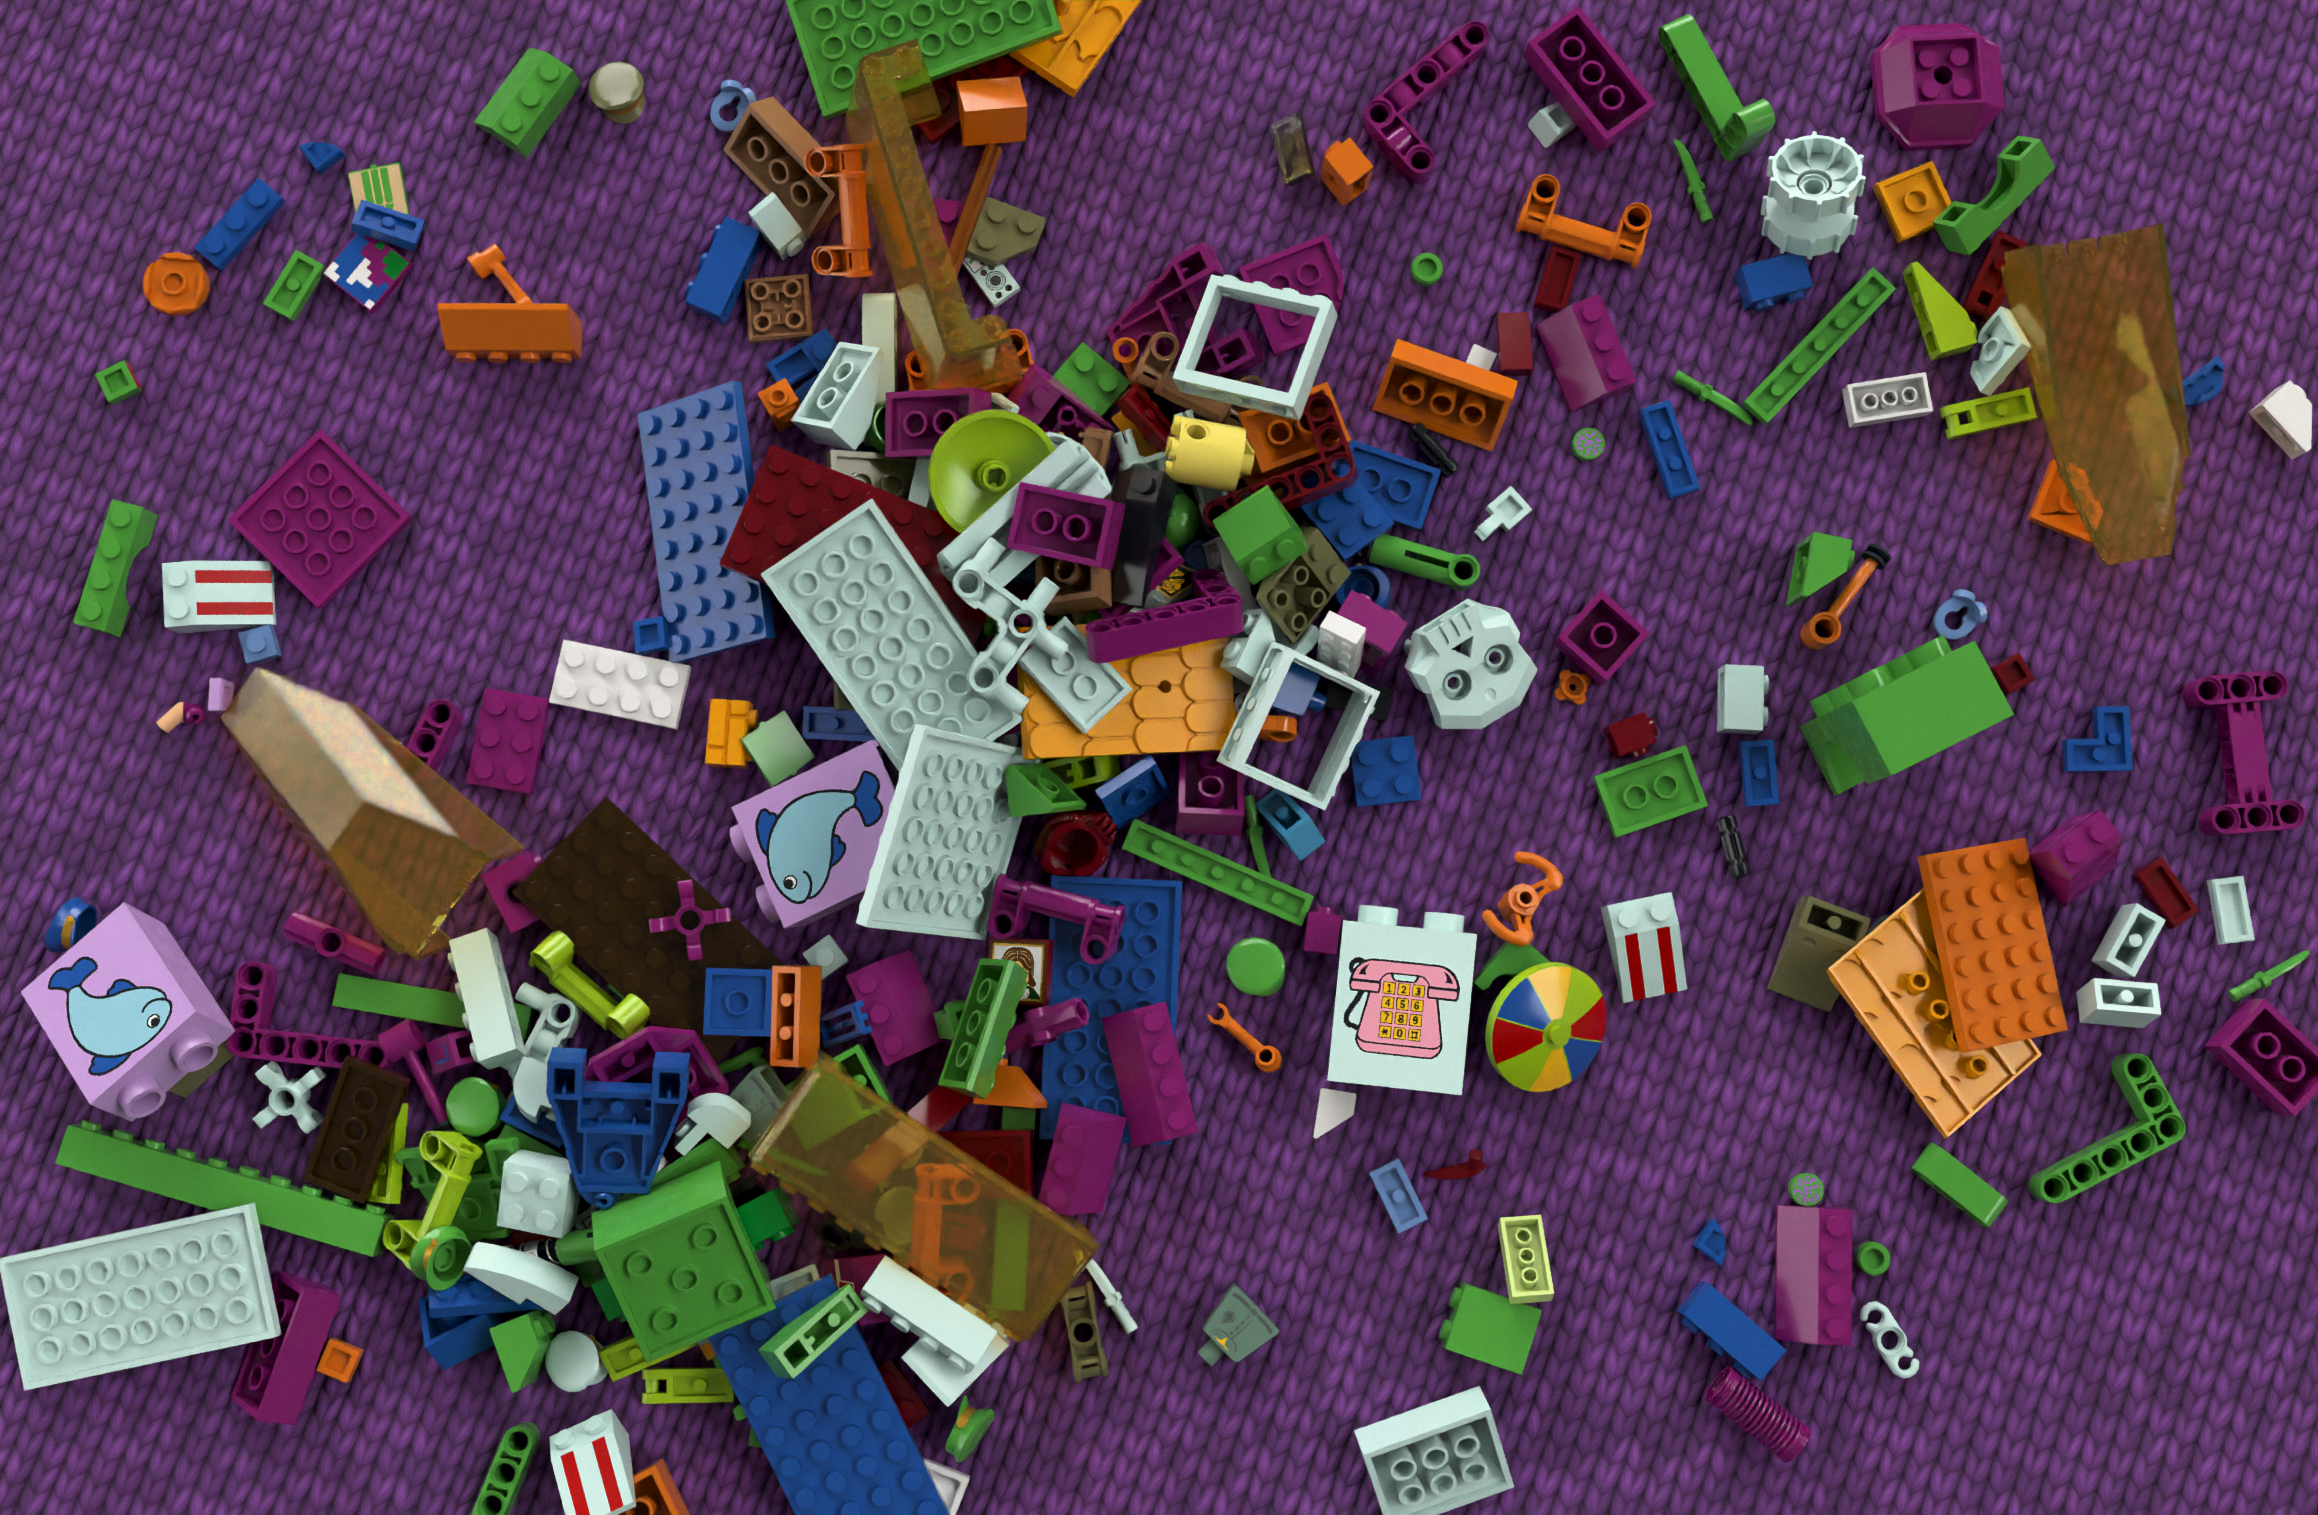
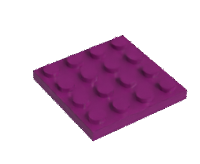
[228,429,413,610]

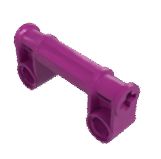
[987,873,1126,965]

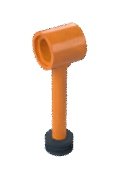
[1800,543,1891,650]

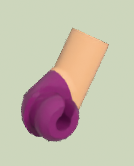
[156,702,207,733]

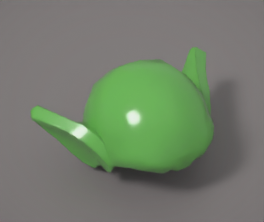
[1164,492,1200,557]

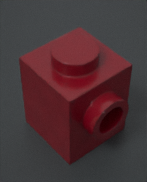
[1603,712,1658,759]

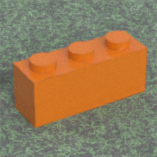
[770,965,822,1068]

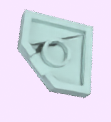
[1970,306,2032,396]

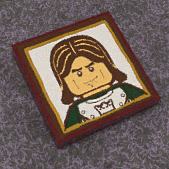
[988,937,1054,1006]

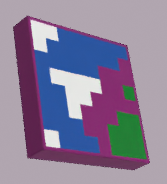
[322,233,414,314]

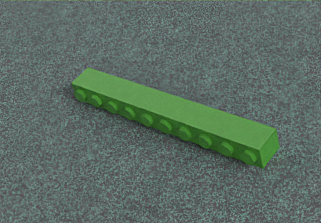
[55,1120,395,1257]

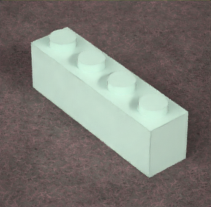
[448,928,527,1070]
[859,1255,998,1372]

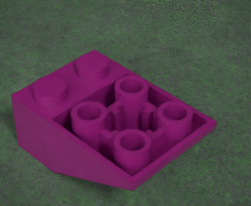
[1007,363,1114,445]

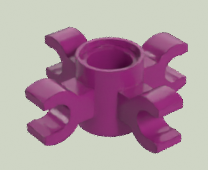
[649,880,732,961]

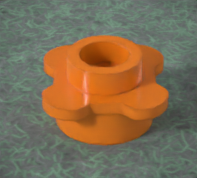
[1555,669,1590,705]

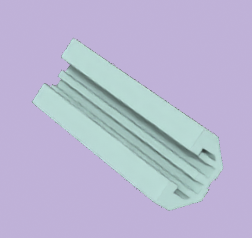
[936,438,1112,593]

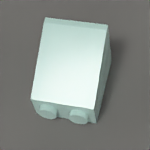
[901,1294,1011,1407]

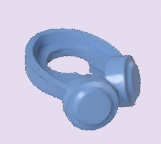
[710,80,757,133]
[1933,589,1987,640]

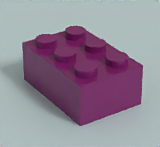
[2204,998,2318,1116]

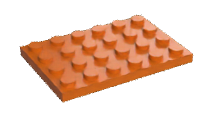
[1917,837,2068,1053]

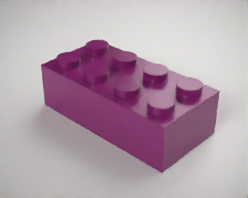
[1523,6,1656,154]

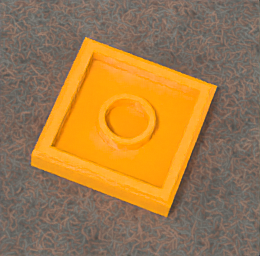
[1872,161,1952,244]

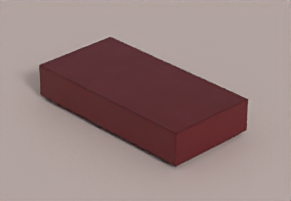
[1533,245,1582,314]
[2131,857,2199,929]

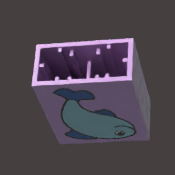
[730,740,899,928]
[21,902,235,1122]

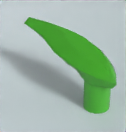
[718,1047,768,1075]

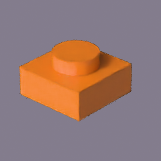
[316,1337,364,1383]

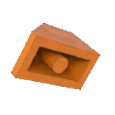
[973,1058,1048,1108]

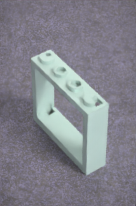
[1172,274,1338,421]
[1216,641,1380,810]

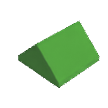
[1005,763,1087,817]

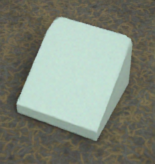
[1528,101,1577,148]

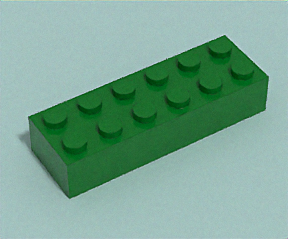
[591,1186,800,1323]

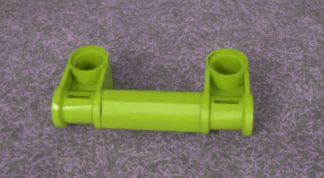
[528,931,651,1040]
[383,1131,483,1270]

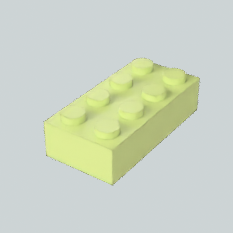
[1498,1215,1554,1304]

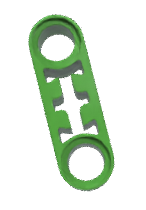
[1910,1142,2008,1229]

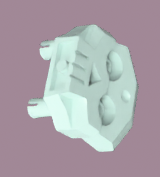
[1404,599,1538,729]

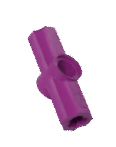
[283,911,387,975]
[1004,998,1090,1055]

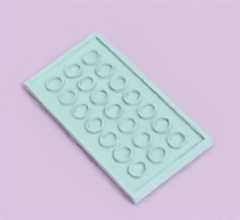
[761,498,1023,772]
[0,1202,282,1391]

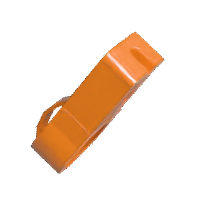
[1235,712,1297,743]

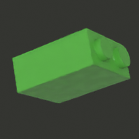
[1439,1281,1542,1375]

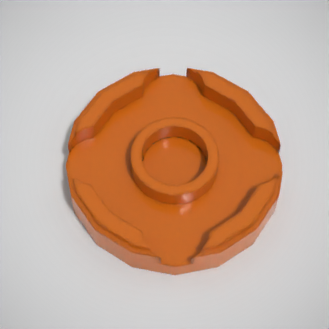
[143,252,210,317]

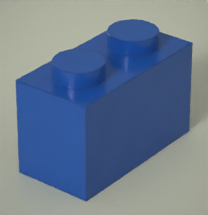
[1734,253,1813,312]

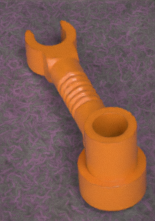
[466,243,533,303]
[1112,337,1158,408]
[1207,1003,1282,1073]

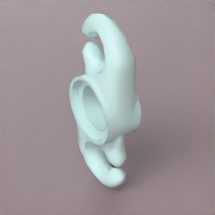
[1860,1301,1919,1379]

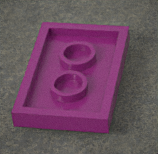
[466,688,551,795]

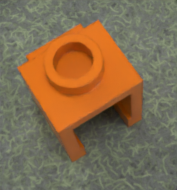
[757,378,801,432]

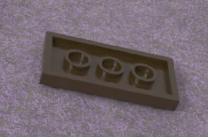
[303,1055,411,1204]

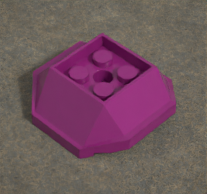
[1870,23,2005,151]
[586,1026,729,1162]

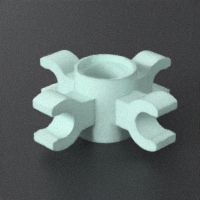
[253,1061,327,1134]

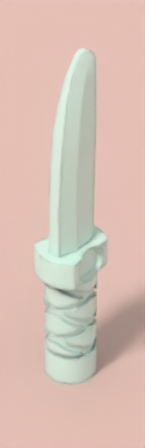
[1077,1251,1138,1334]

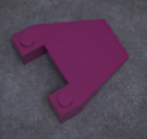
[1106,242,1266,386]

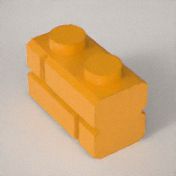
[705,699,758,769]

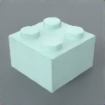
[497,1149,580,1239]

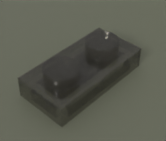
[1271,113,1315,186]

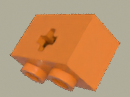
[1320,137,1374,207]

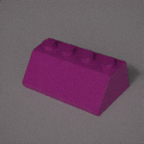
[1102,1001,1198,1147]
[1774,1205,1852,1346]
[230,1270,341,1425]

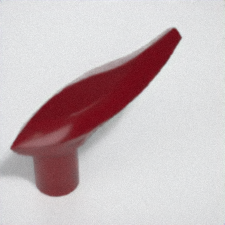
[1424,1149,1487,1180]

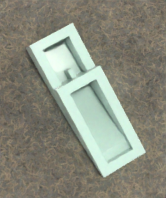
[463,1242,579,1315]

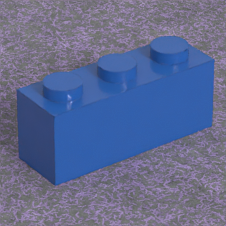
[684,216,765,325]
[1677,1281,1786,1381]

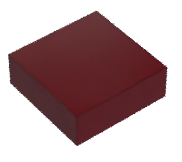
[1990,652,2035,696]

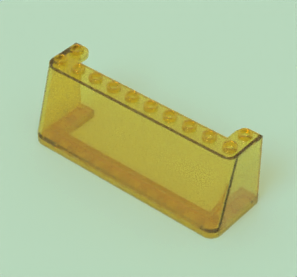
[845,39,1025,390]
[748,1048,1101,1343]

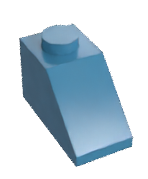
[1256,788,1326,861]

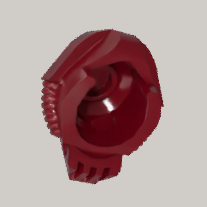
[1035,810,1117,876]

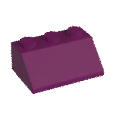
[1535,294,1637,413]
[846,950,949,1067]
[1036,1102,1126,1216]

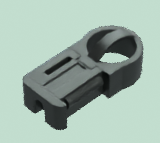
[818,1213,887,1254]

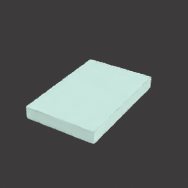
[1016,616,1133,735]

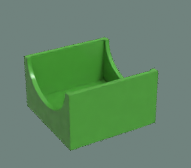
[591,1160,776,1363]

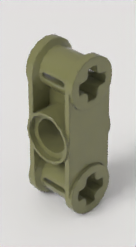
[1058,1280,1109,1384]

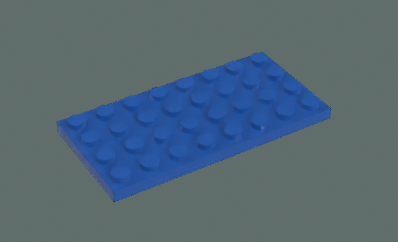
[638,381,775,664]
[1039,875,1182,1145]
[708,1273,950,1515]

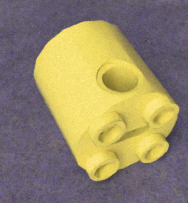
[1163,415,1255,492]

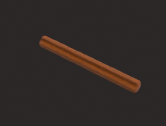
[938,143,1002,287]

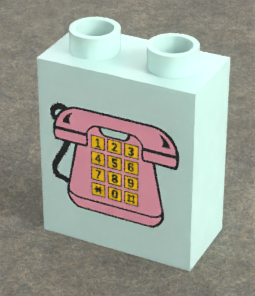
[1327,905,1477,1095]

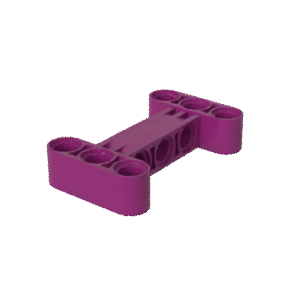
[2182,671,2306,837]

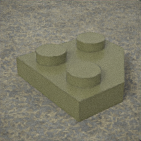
[965,197,1046,267]

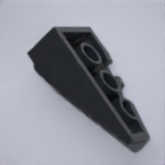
[1110,467,1179,609]

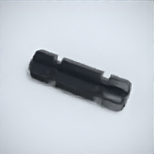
[1407,423,1460,478]
[1717,815,1750,879]

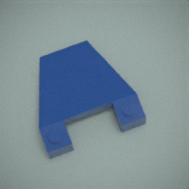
[546,1047,690,1194]

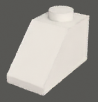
[2248,380,2312,459]

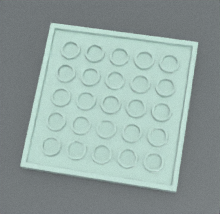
[856,724,1040,940]

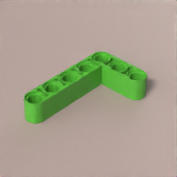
[1658,14,1776,162]
[2029,1053,2186,1203]
[471,1421,541,1515]

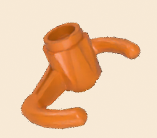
[1482,851,1563,947]

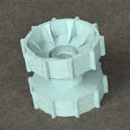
[1760,131,1866,260]

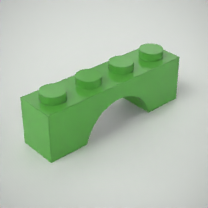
[1932,135,2055,255]
[73,499,158,637]

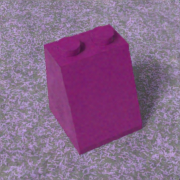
[2029,810,2122,907]

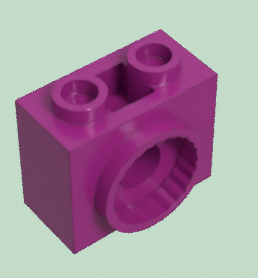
[481,851,543,934]

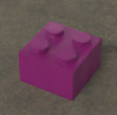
[1552,590,1650,686]

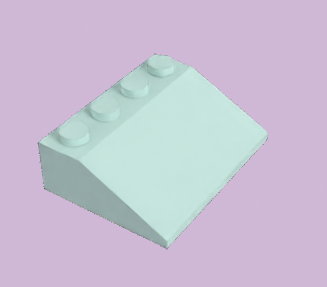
[1354,1386,1514,1515]

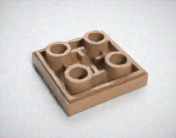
[744,274,814,344]

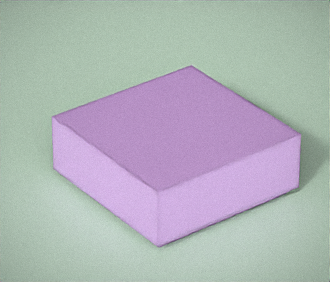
[208,678,234,715]

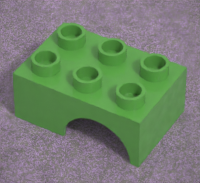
[1799,635,2014,796]

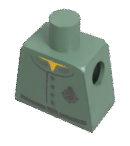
[729,1063,803,1143]
[1198,1282,1280,1366]

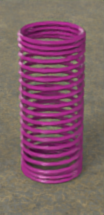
[1705,1366,1811,1463]

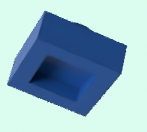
[633,616,669,655]

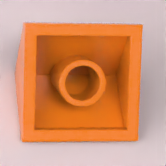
[956,76,1028,147]

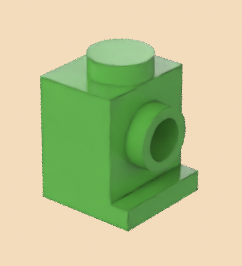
[933,1000,966,1040]

